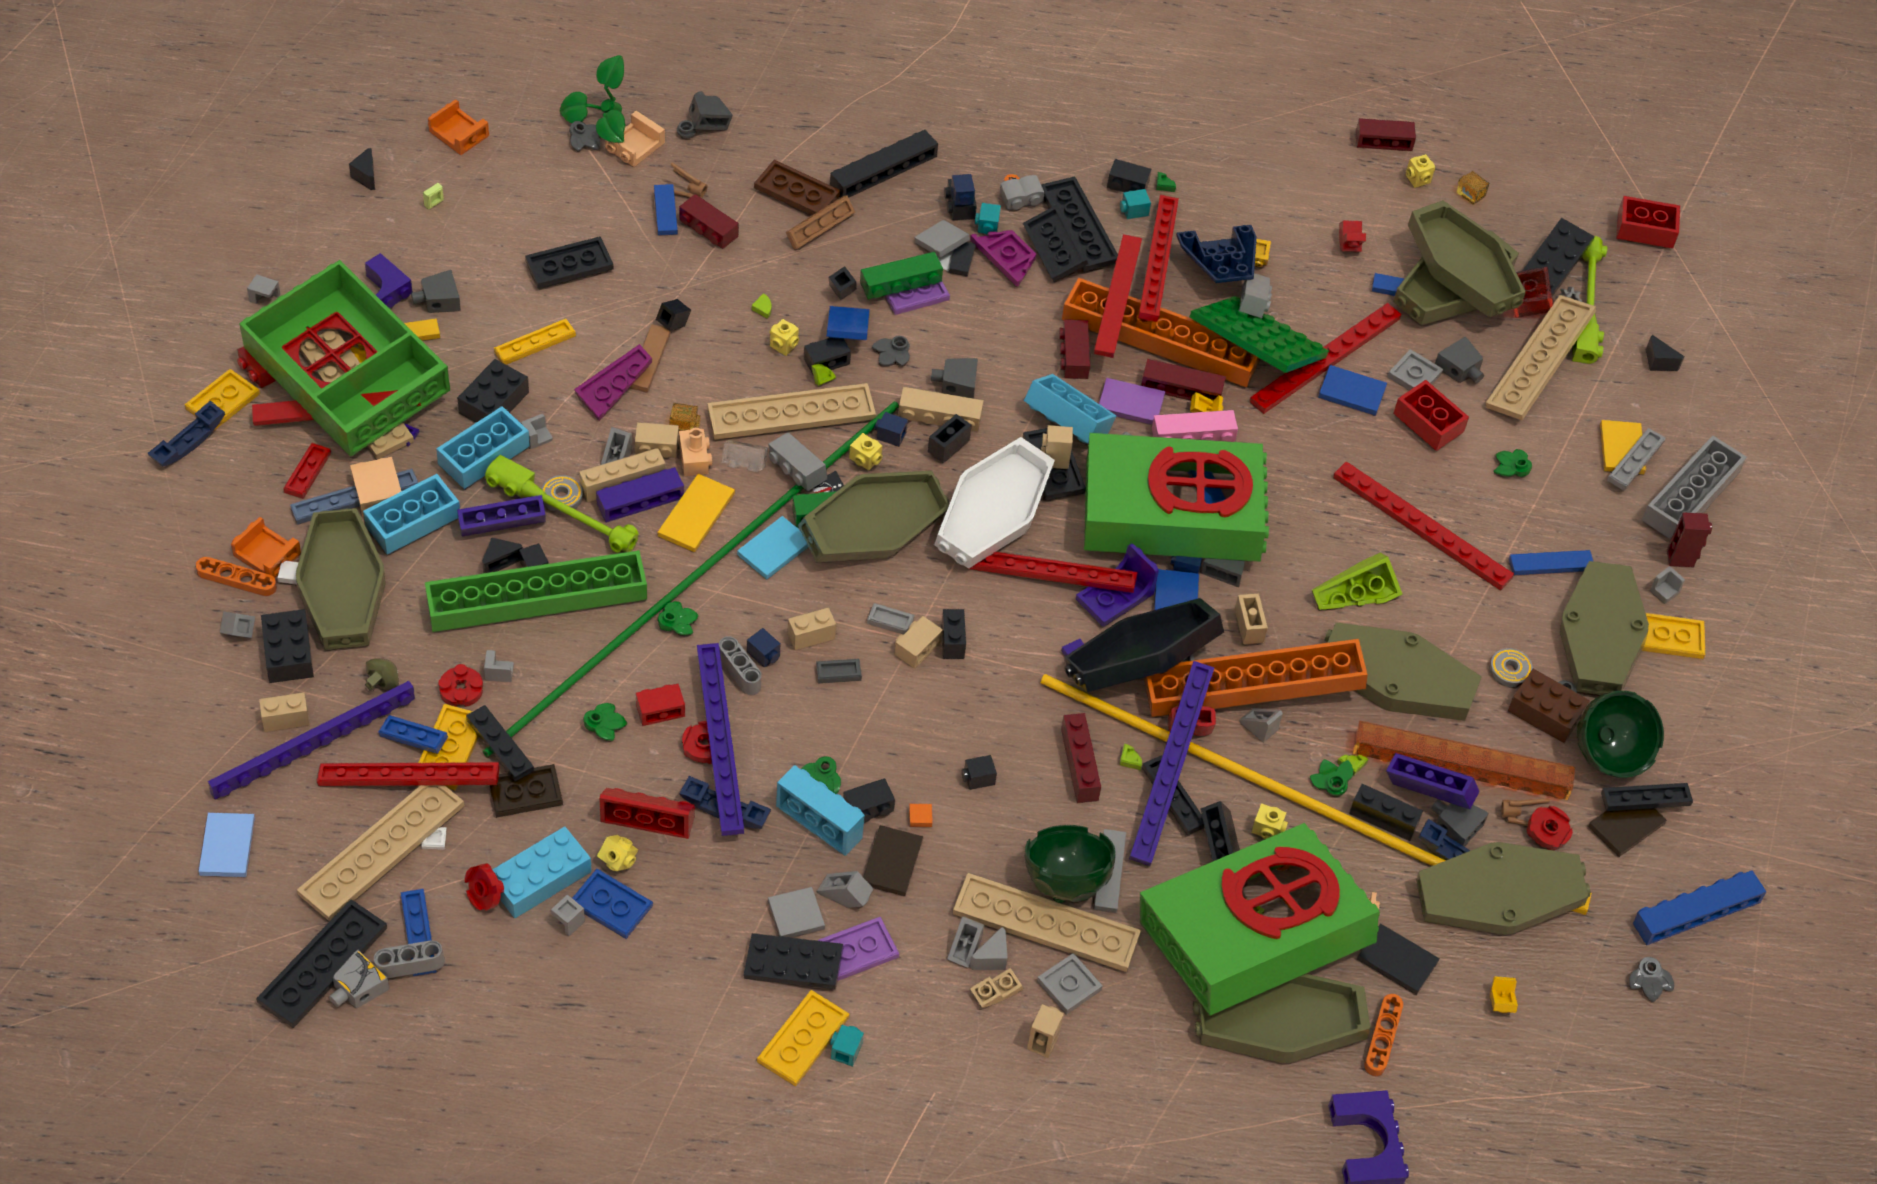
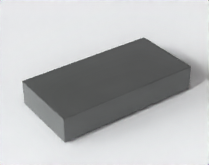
[816,659,862,684]

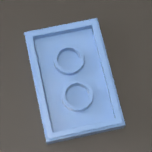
[199,813,255,877]

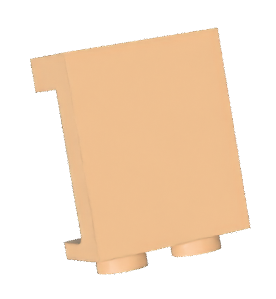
[605,111,665,167]
[350,457,401,517]

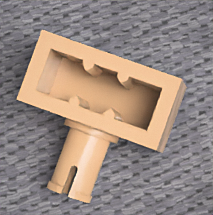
[679,428,712,476]

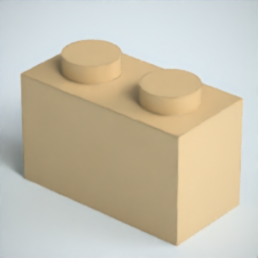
[635,422,679,458]
[1041,425,1073,469]
[1234,593,1268,644]
[787,608,836,650]
[895,616,943,669]
[259,693,309,732]
[1027,1004,1064,1058]

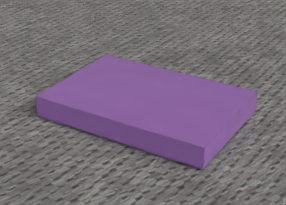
[885,282,950,315]
[1099,378,1165,425]
[817,917,899,981]

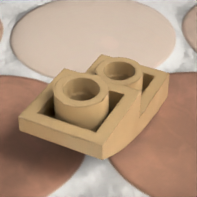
[970,968,1023,1008]

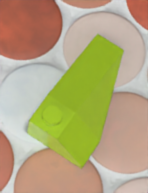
[1311,552,1403,610]

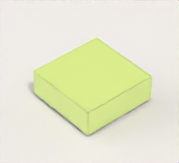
[423,183,444,209]

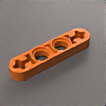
[196,557,277,596]
[1364,994,1403,1076]

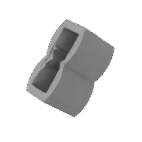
[1000,175,1044,210]

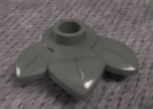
[569,121,600,151]
[872,336,910,366]
[1629,957,1674,1002]

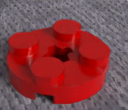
[438,664,483,707]
[682,721,712,764]
[1527,806,1573,851]
[465,863,504,911]

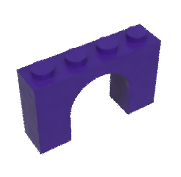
[349,253,412,334]
[1328,1090,1409,1184]

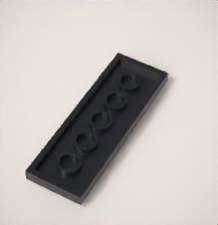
[1041,176,1118,272]
[256,899,387,1028]

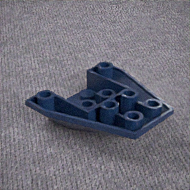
[1176,225,1257,283]

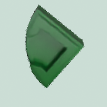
[1156,172,1176,192]

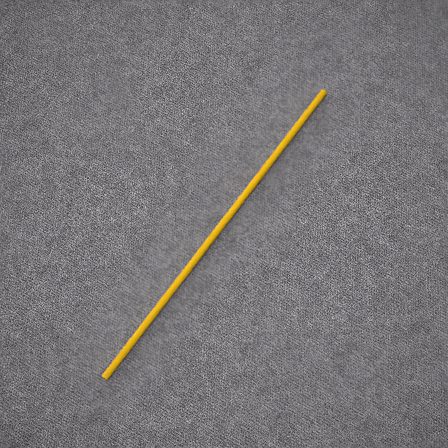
[1040,674,1446,866]

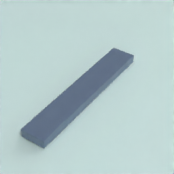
[290,469,418,525]

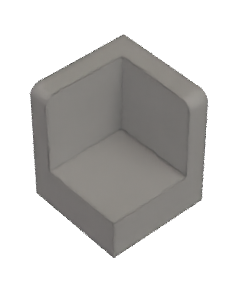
[247,274,280,304]
[521,414,553,449]
[1650,566,1685,604]
[220,611,255,638]
[484,650,514,682]
[551,895,585,936]

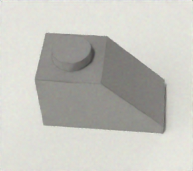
[817,871,873,908]

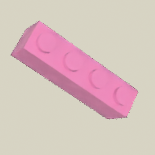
[1151,410,1238,442]

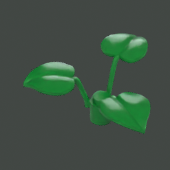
[560,55,625,143]

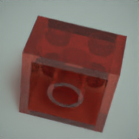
[1513,267,1553,318]

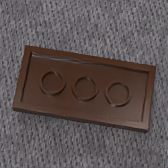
[754,160,840,215]

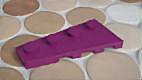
[574,344,652,421]

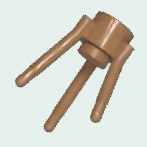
[671,163,708,198]
[1501,798,1550,827]

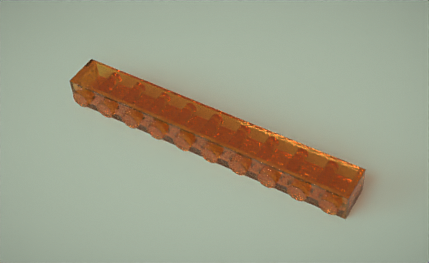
[1352,721,1575,800]

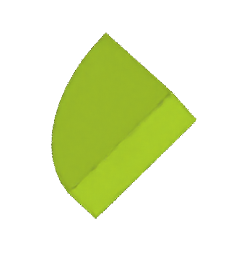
[752,293,772,319]
[811,364,836,386]
[1120,744,1142,770]
[1337,755,1369,776]

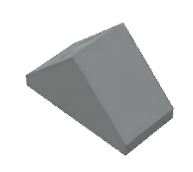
[601,427,632,465]
[1239,708,1283,743]
[947,916,984,968]
[970,927,1008,970]

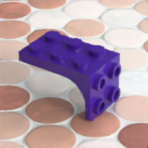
[1076,543,1159,627]

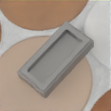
[867,603,915,635]

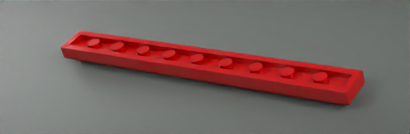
[1138,195,1179,322]
[1250,303,1402,414]
[1333,461,1514,591]

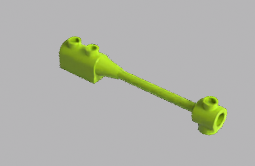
[1572,236,1608,364]
[485,455,639,553]

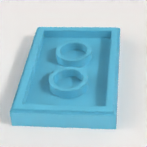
[737,516,809,579]

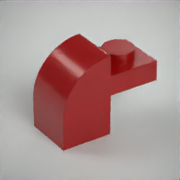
[1339,220,1366,252]

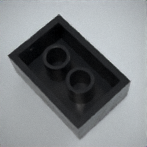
[457,359,529,423]
[261,609,314,683]

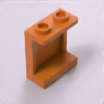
[428,99,489,155]
[231,517,301,578]

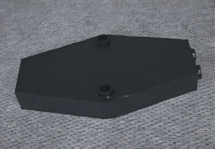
[1064,598,1224,692]

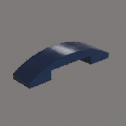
[148,401,225,467]
[679,776,771,829]
[1419,819,1470,860]

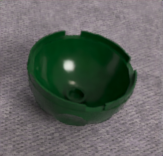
[1577,691,1664,778]
[1024,825,1116,903]

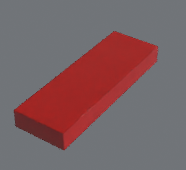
[283,443,331,499]

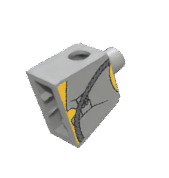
[329,950,389,1008]

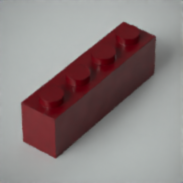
[1141,359,1226,401]
[1061,713,1101,803]

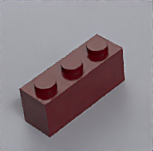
[1356,118,1416,151]
[679,194,739,249]
[1059,320,1090,379]
[1667,512,1712,567]

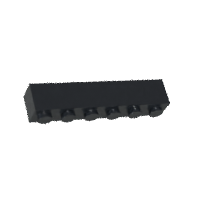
[830,130,938,198]

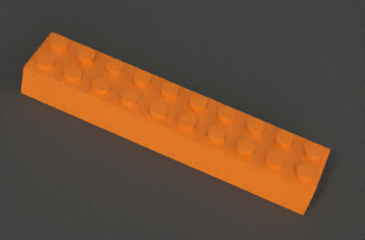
[1062,278,1260,388]
[1144,639,1368,717]

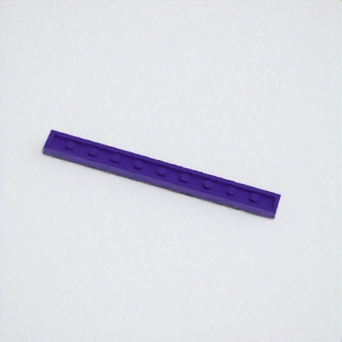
[697,643,744,836]
[1129,661,1214,866]
[208,681,415,800]

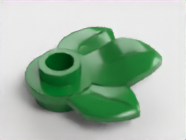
[1494,449,1532,477]
[658,601,699,635]
[583,703,627,741]
[801,756,841,794]
[1310,759,1353,796]

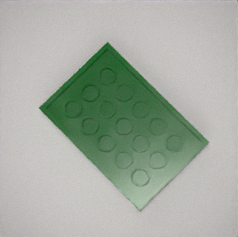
[1189,296,1329,373]

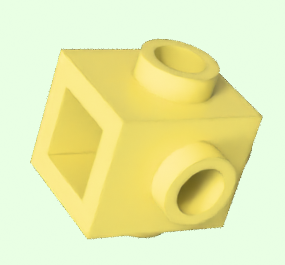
[1405,154,1435,188]
[770,319,799,356]
[849,433,883,471]
[1251,803,1288,839]
[597,835,639,871]

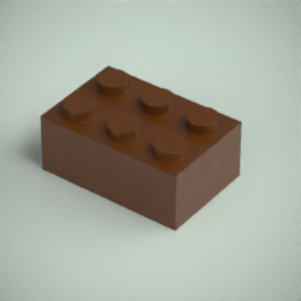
[1508,668,1590,743]

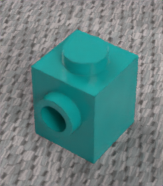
[1120,189,1151,219]
[975,203,1001,234]
[830,1025,864,1067]

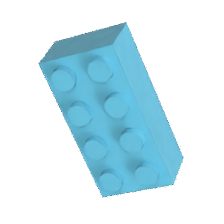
[1024,374,1116,443]
[436,406,530,489]
[363,474,460,555]
[776,765,865,856]
[492,826,592,918]

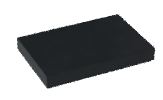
[1357,923,1440,995]

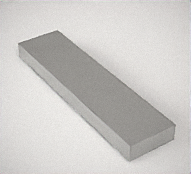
[1607,428,1666,491]
[1094,829,1126,913]

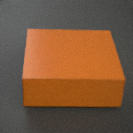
[909,804,932,827]

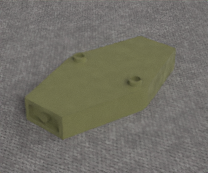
[1408,200,1525,317]
[1393,230,1519,325]
[798,470,949,562]
[296,508,386,650]
[1560,561,1649,695]
[1324,622,1482,721]
[1416,842,1590,935]
[1193,974,1370,1063]

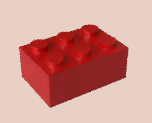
[1616,196,1680,249]
[1393,380,1469,451]

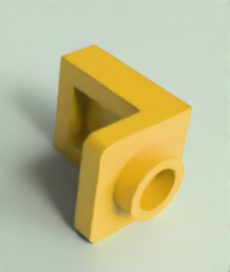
[1255,239,1271,267]
[1190,392,1223,413]
[1490,976,1518,1013]

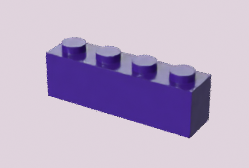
[596,467,684,523]
[457,495,546,537]
[1386,753,1480,809]

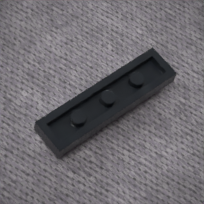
[466,705,534,782]
[1142,755,1205,836]
[1601,783,1693,811]

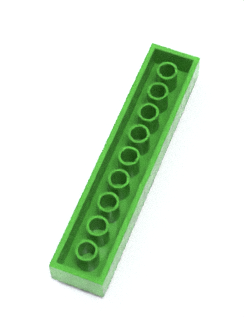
[425,550,647,632]

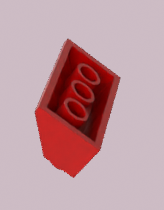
[599,788,695,839]

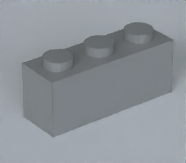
[1239,273,1272,318]
[768,432,827,491]

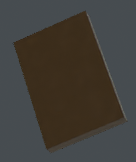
[489,764,563,818]
[1588,808,1667,857]
[863,825,923,896]

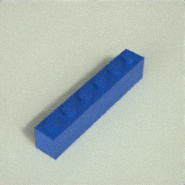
[1633,870,1766,946]

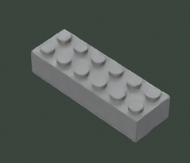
[1642,435,1747,539]

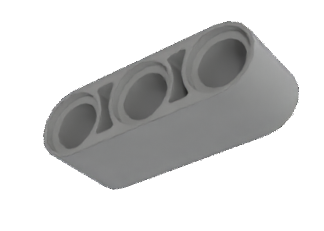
[719,636,761,695]
[374,941,445,978]

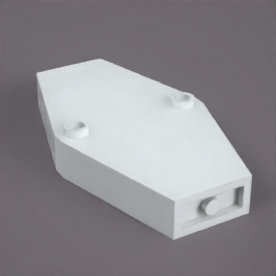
[934,437,1055,569]

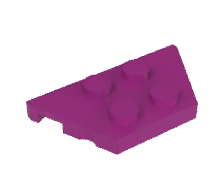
[970,230,1036,287]

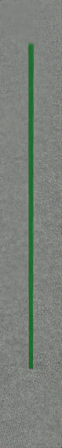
[483,401,899,757]

